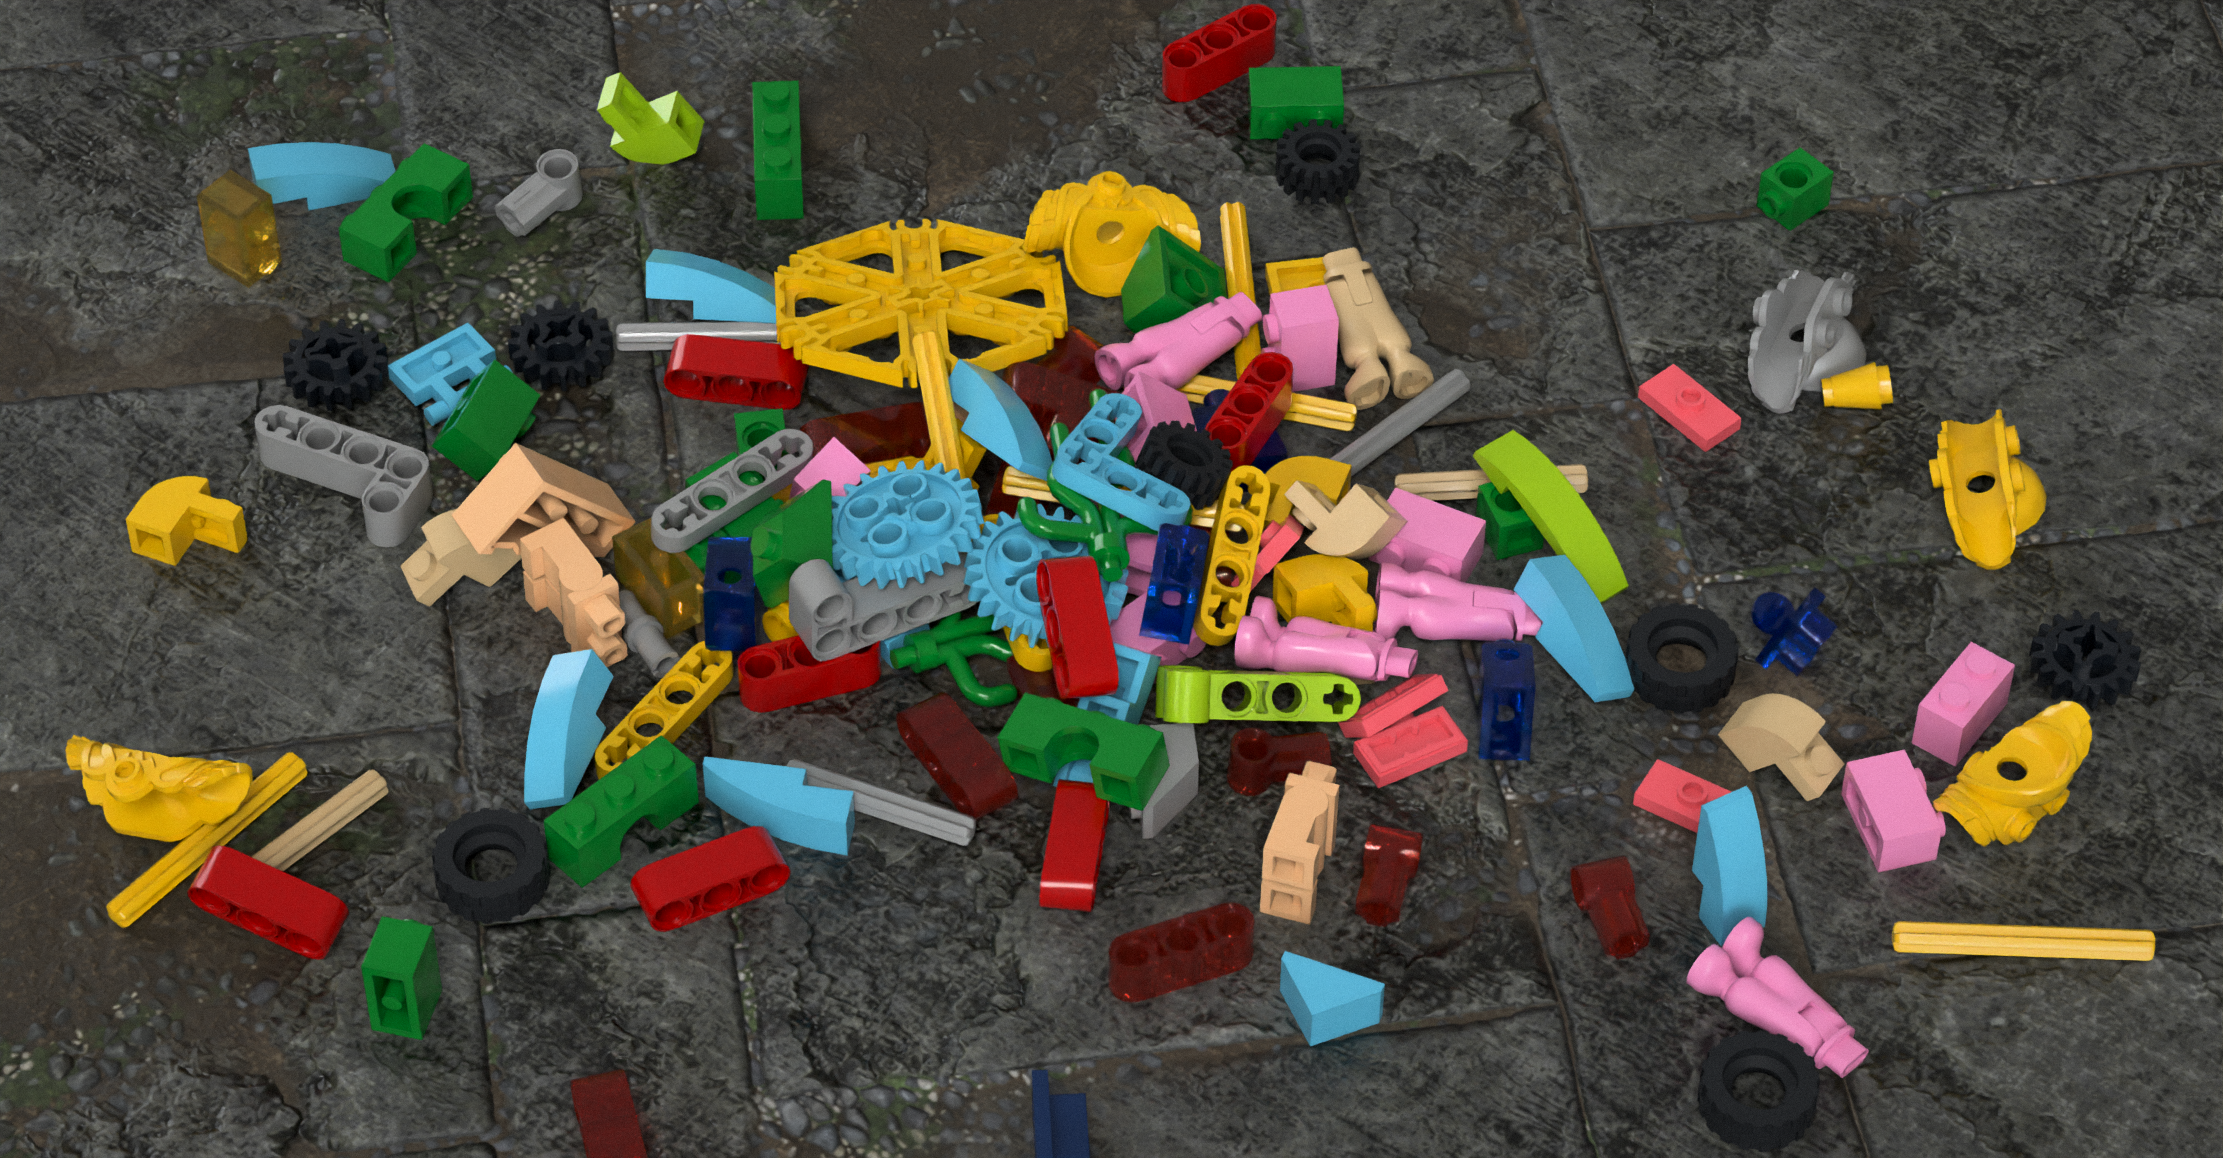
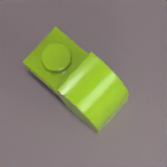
[597,72,704,165]

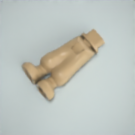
[1322,247,1434,410]

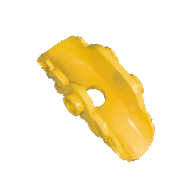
[1022,171,1201,298]
[1929,409,2047,570]
[1932,701,2092,847]
[65,735,253,842]

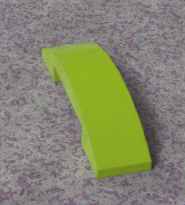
[1473,430,1629,604]

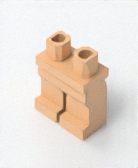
[520,517,628,667]
[1260,761,1340,925]

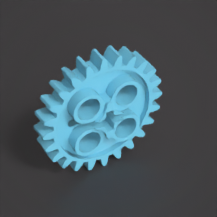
[832,460,984,589]
[963,504,1129,648]

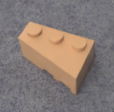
[452,443,636,557]

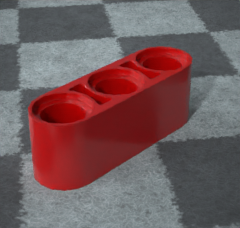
[1162,4,1277,102]
[663,334,809,410]
[1205,352,1293,476]
[1036,556,1119,699]
[737,635,882,713]
[1039,779,1110,912]
[630,826,790,932]
[187,845,349,960]

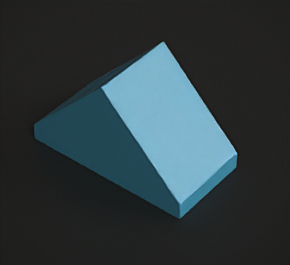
[1280,951,1385,1046]

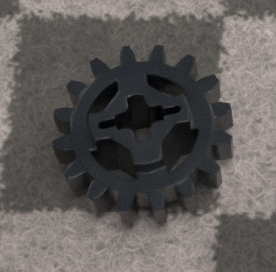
[508,300,614,391]
[282,319,389,411]
[2029,610,2141,709]

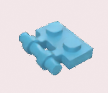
[388,323,513,426]

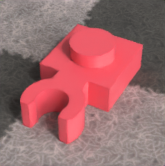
[1231,514,1304,592]

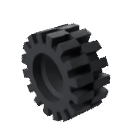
[1275,119,1360,204]
[1135,421,1233,510]

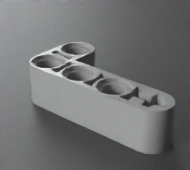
[254,405,433,548]
[789,552,977,661]

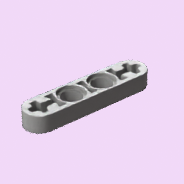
[651,429,813,553]

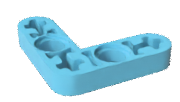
[1052,393,1191,533]

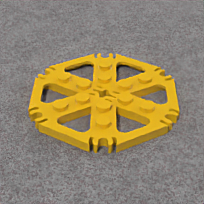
[774,219,1068,388]

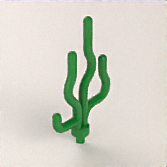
[1017,388,1193,582]
[889,611,1020,708]

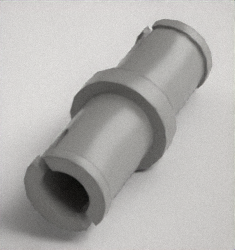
[619,590,680,678]

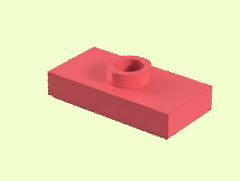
[1638,364,1742,452]
[1338,674,1449,738]
[1353,705,1468,789]
[1633,759,1731,833]

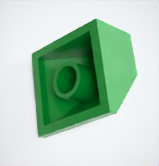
[1121,225,1227,334]
[751,479,833,608]

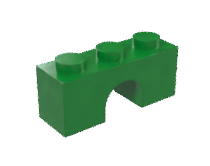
[752,80,804,220]
[339,143,473,283]
[997,692,1170,811]
[543,735,699,888]

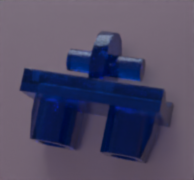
[1751,587,1838,676]

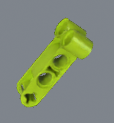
[1155,665,1361,723]

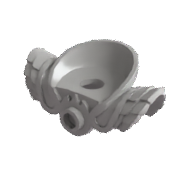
[1747,270,1867,414]

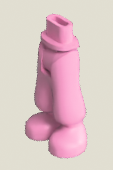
[1094,292,1263,390]
[1373,562,1543,641]
[1235,596,1418,682]
[1687,917,1869,1078]

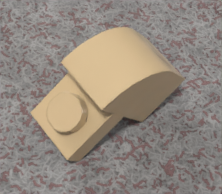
[1284,480,1408,560]
[401,509,522,607]
[1718,694,1844,801]

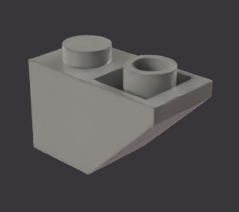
[1129,723,1199,839]

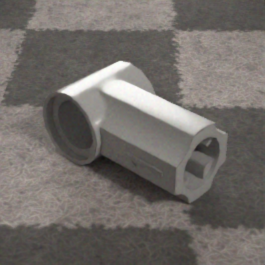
[495,149,583,237]

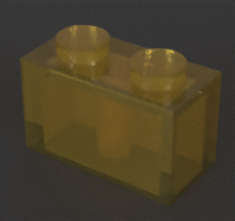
[197,170,282,288]
[612,518,710,639]

